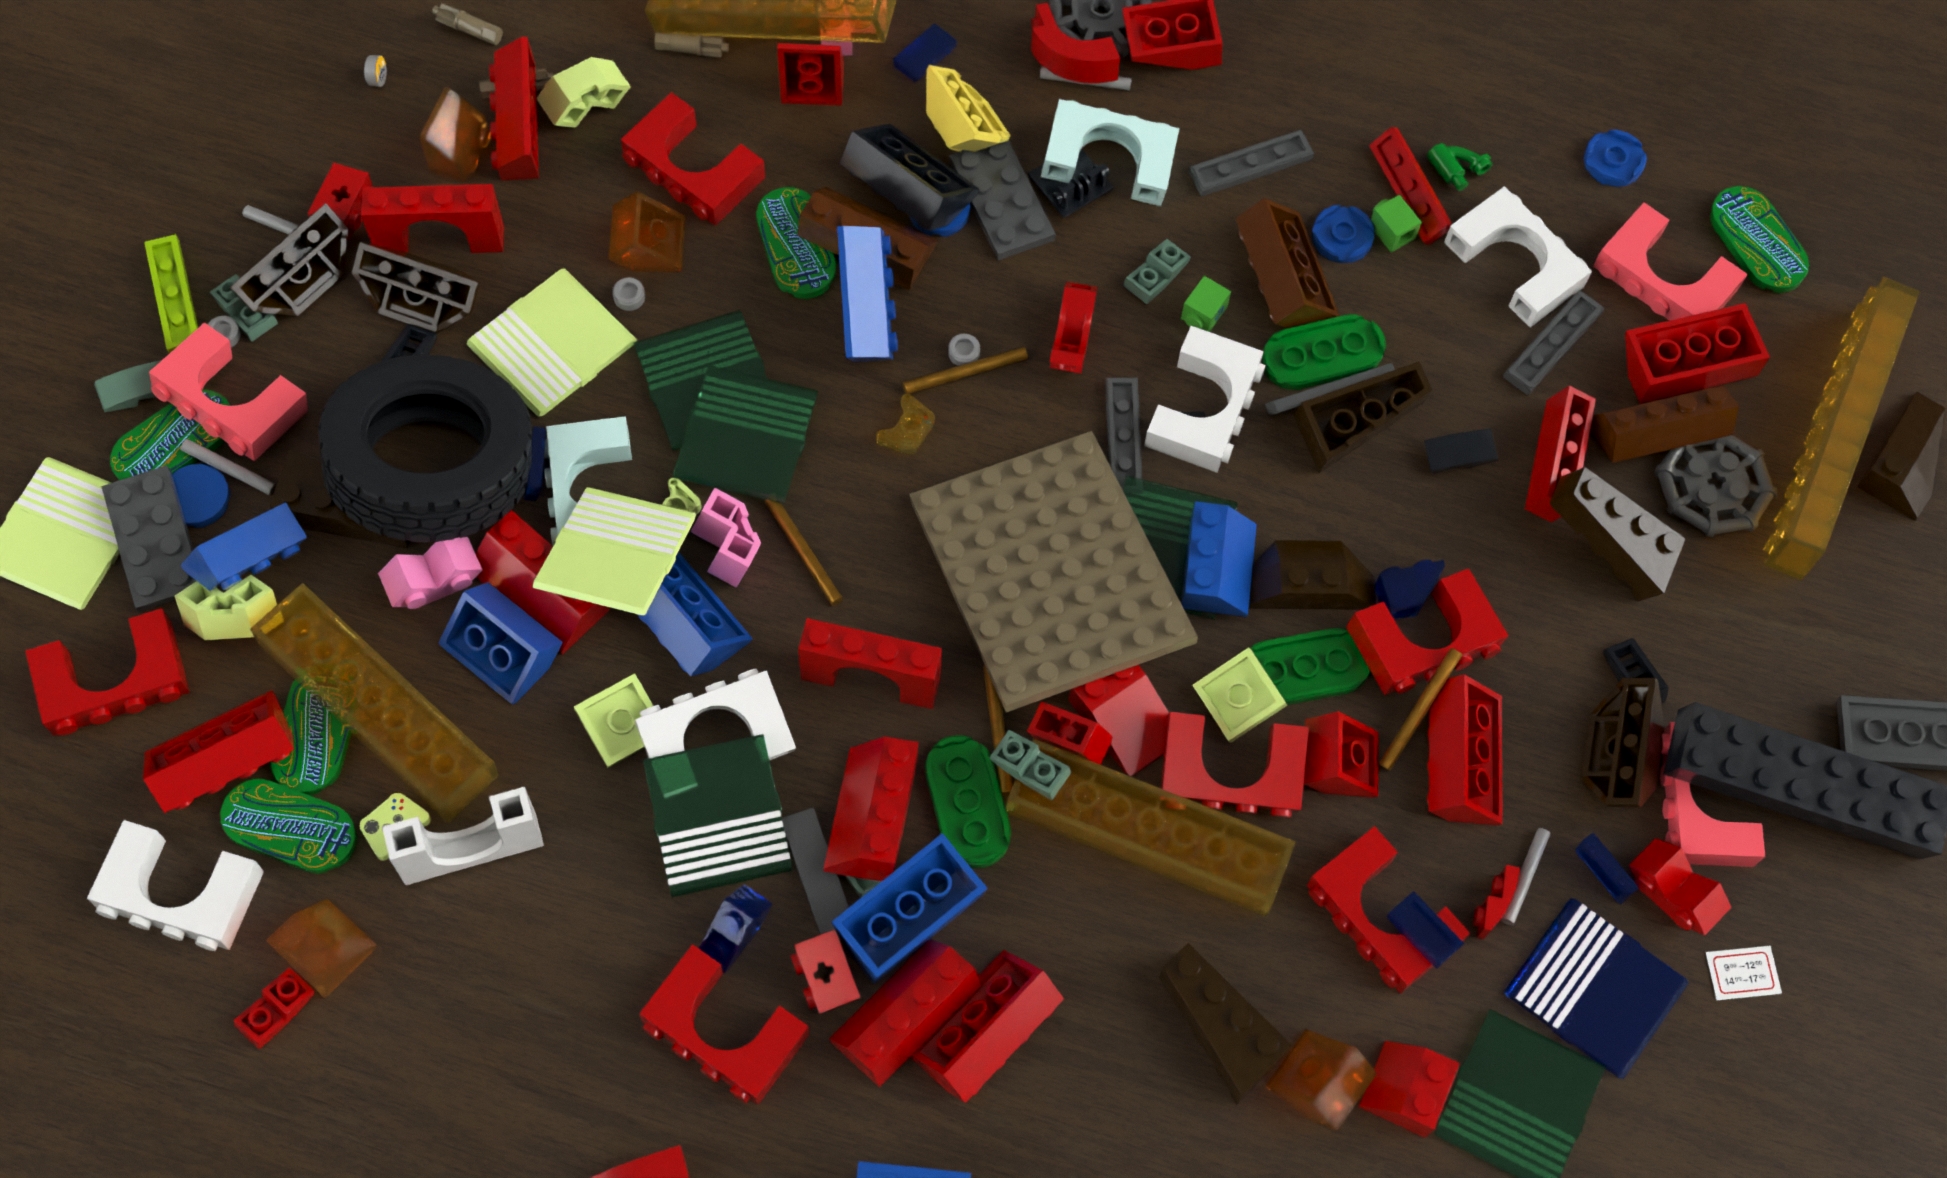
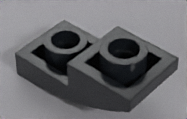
[1424,429,1499,474]

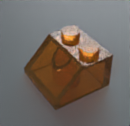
[420,87,491,183]
[609,191,686,272]
[266,899,378,999]
[1266,1029,1377,1131]

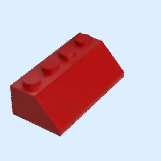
[489,37,539,181]
[1625,303,1770,404]
[476,510,611,655]
[1427,674,1503,825]
[143,690,294,813]
[823,736,919,882]
[829,939,981,1087]
[910,950,1064,1103]

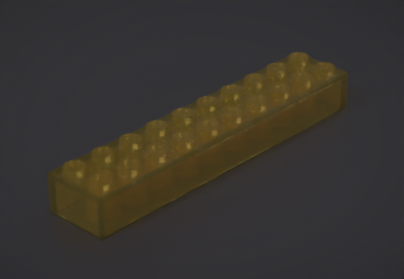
[1764,276,1920,581]

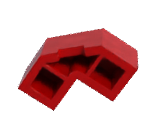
[1629,838,1732,935]

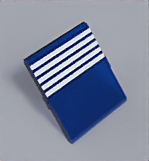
[1504,898,1689,1079]

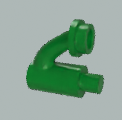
[1426,143,1493,191]

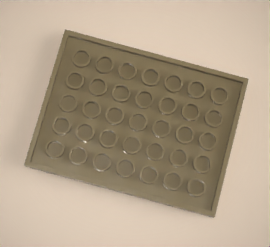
[909,431,1198,712]

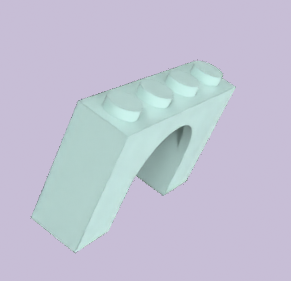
[1041,99,1179,206]
[542,416,632,546]

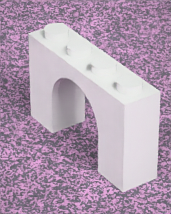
[1444,186,1592,328]
[1144,326,1266,472]
[635,668,796,800]
[382,787,544,885]
[87,820,264,951]

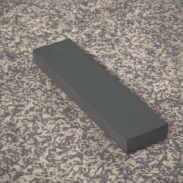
[1189,130,1314,197]
[1503,290,1605,396]
[1265,363,1394,415]
[1105,378,1143,498]
[780,807,849,945]

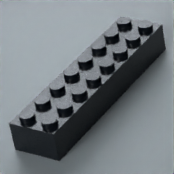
[1663,702,1947,859]

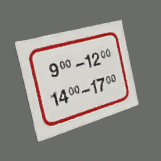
[1706,946,1782,1000]

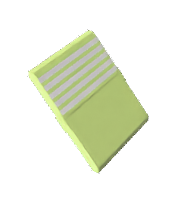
[466,268,637,417]
[0,457,120,610]
[533,487,696,615]

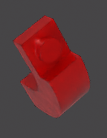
[1031,3,1120,83]
[1050,281,1098,373]

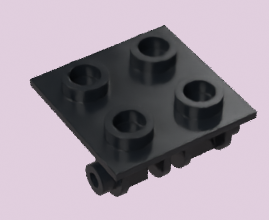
[1028,149,1114,218]

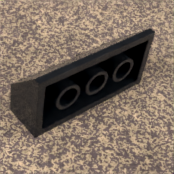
[840,123,980,230]

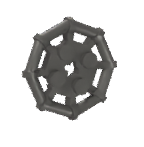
[1048,0,1151,58]
[1654,435,1778,538]

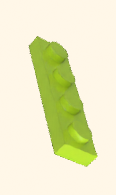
[144,234,198,354]

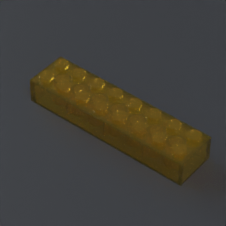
[645,0,896,43]
[250,583,499,824]
[1006,738,1296,917]

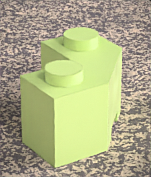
[536,57,631,128]
[174,575,281,640]

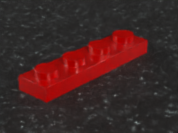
[1369,126,1452,245]

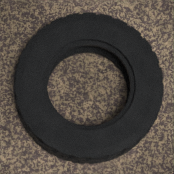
[318,354,532,542]

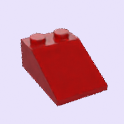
[1122,0,1223,70]
[777,43,844,106]
[1068,665,1169,779]

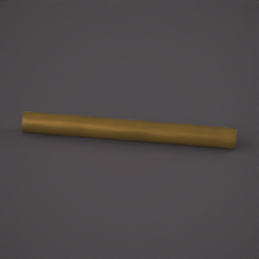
[902,347,1028,395]
[764,495,843,606]
[1378,648,1463,771]
[983,665,1014,796]

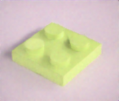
[1193,647,1288,743]
[574,674,653,768]

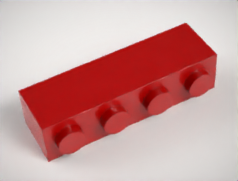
[1525,385,1596,523]

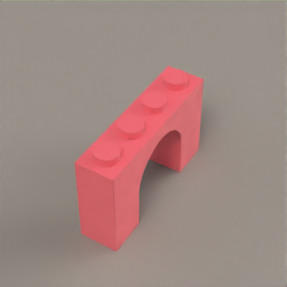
[1593,203,1747,321]
[149,323,308,461]
[1660,722,1765,867]

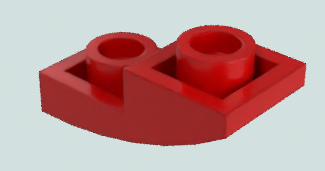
[1473,865,1520,940]
[233,967,315,1050]

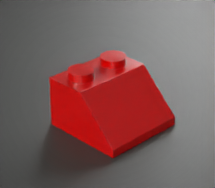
[1304,711,1379,797]
[1358,1041,1460,1138]

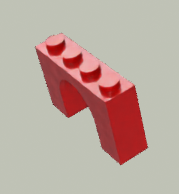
[621,92,766,226]
[361,184,504,253]
[1346,568,1509,696]
[25,608,190,736]
[798,618,942,709]
[1159,712,1309,818]
[1307,826,1470,994]
[639,944,810,1105]

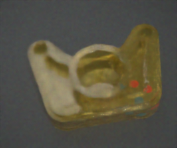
[876,394,935,455]

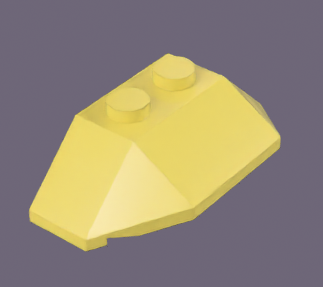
[926,65,1011,152]

